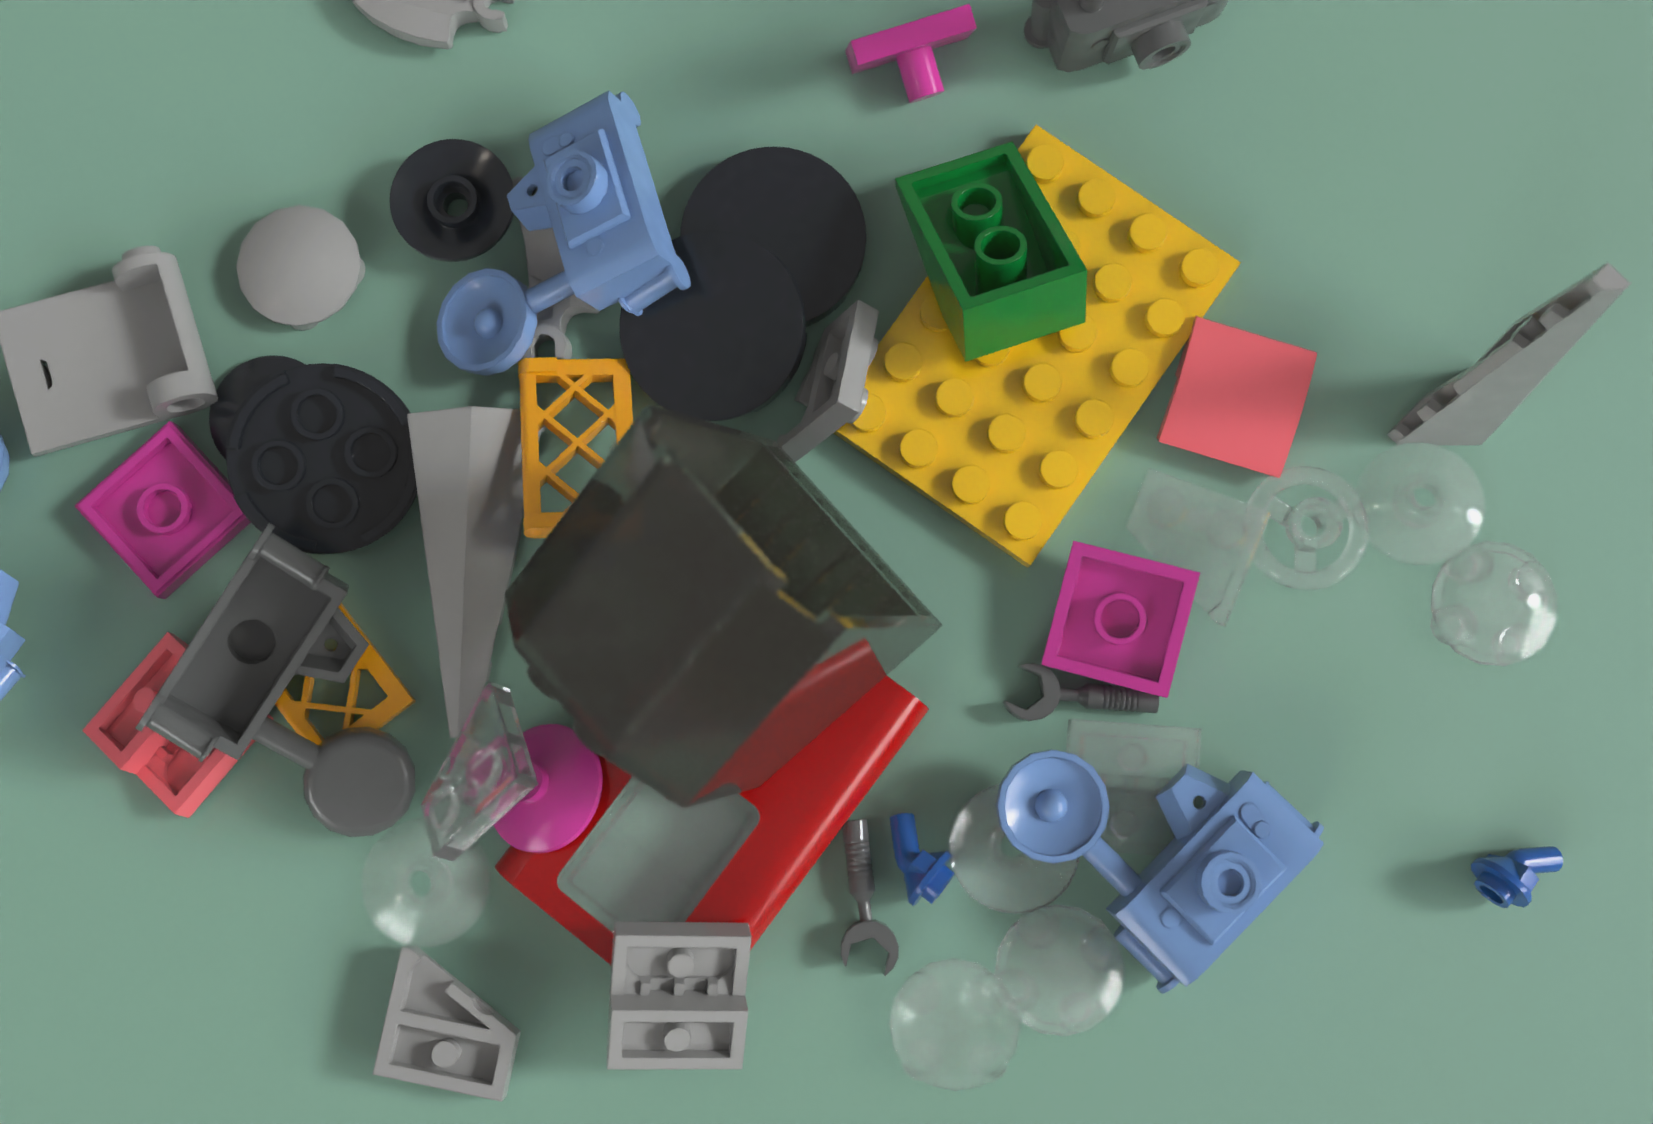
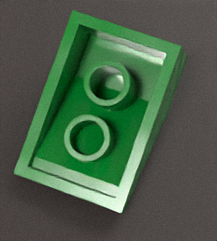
[895,141,1087,362]

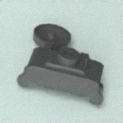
[1024,0,1229,72]
[135,523,416,837]

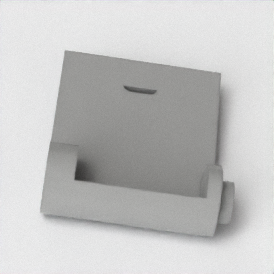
[0,246,218,457]

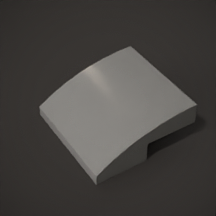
[607,921,752,1070]

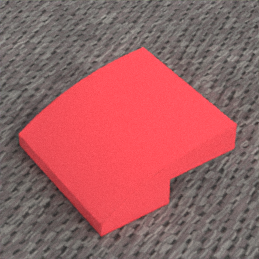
[1157,316,1317,478]
[82,632,274,818]

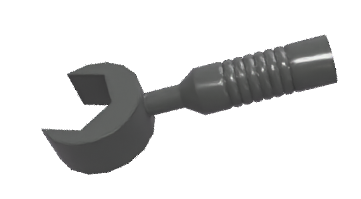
[1003,663,1159,721]
[841,819,899,976]

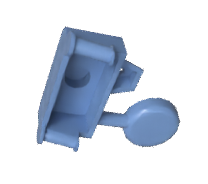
[437,90,691,376]
[995,749,1324,994]

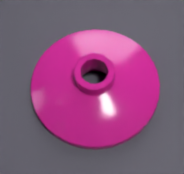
[487,724,603,853]

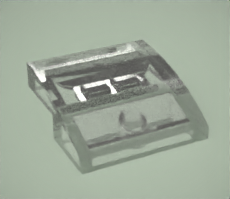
[1066,719,1202,856]

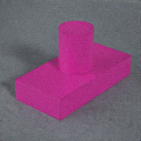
[845,4,977,103]

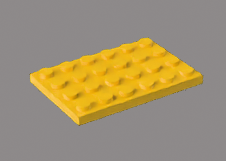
[834,125,1241,568]

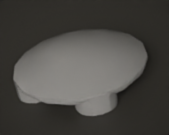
[236,205,366,331]

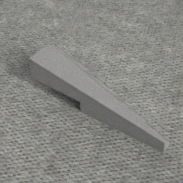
[1387,263,1631,445]
[407,406,545,738]

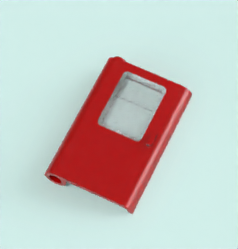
[494,560,929,965]

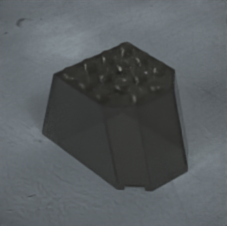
[504,405,943,809]

